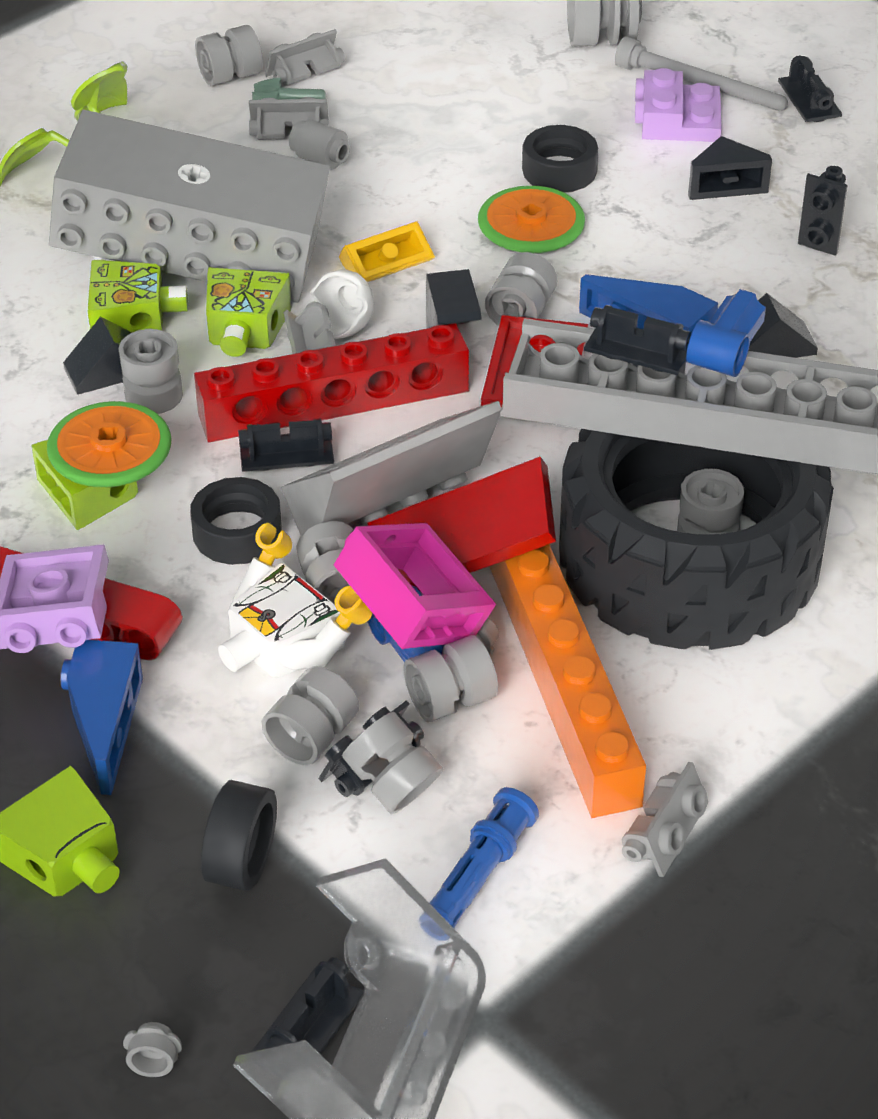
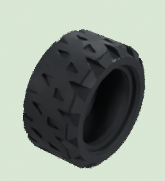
[559,429,834,650]

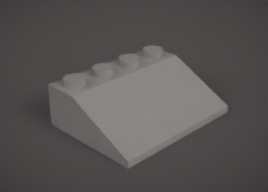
[281,401,501,536]

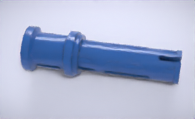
[421,787,539,936]

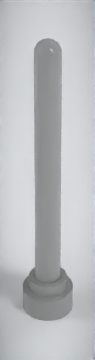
[615,36,788,111]

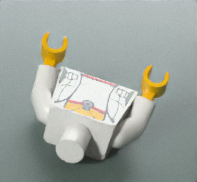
[218,523,372,678]

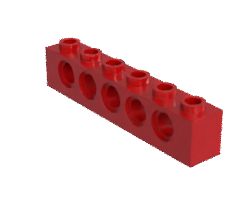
[194,323,469,443]

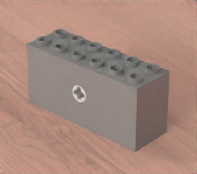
[49,110,330,302]

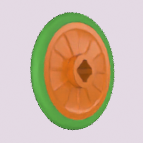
[478,186,585,253]
[47,401,171,487]

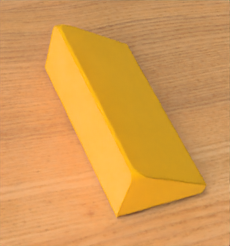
[339,221,435,282]

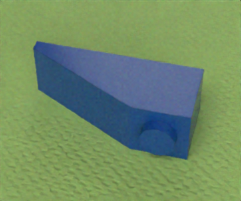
[579,274,718,362]
[61,640,143,795]

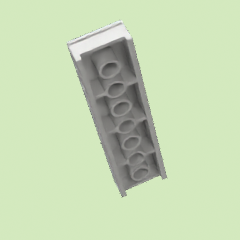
[500,318,878,474]

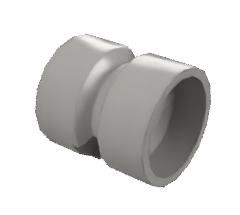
[195,25,263,86]
[485,252,557,326]
[118,329,183,414]
[677,469,744,534]
[296,521,354,605]
[403,635,498,722]
[261,666,359,766]
[342,712,443,815]

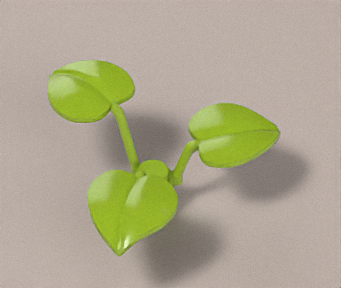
[0,61,128,186]

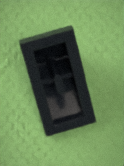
[688,136,772,200]
[426,269,482,328]
[748,293,818,358]
[63,316,132,395]

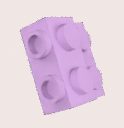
[635,68,721,142]
[0,544,109,653]

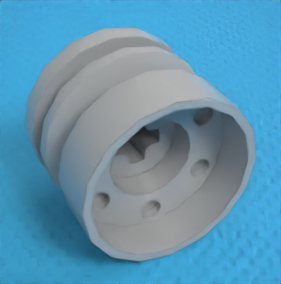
[567,0,642,46]

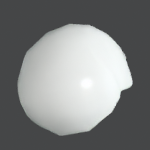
[311,269,373,340]

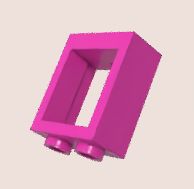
[333,523,496,649]

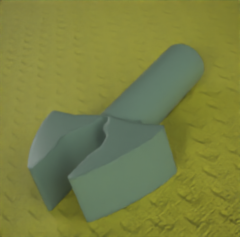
[252,78,326,100]

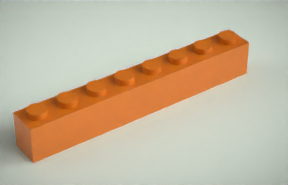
[489,544,646,818]

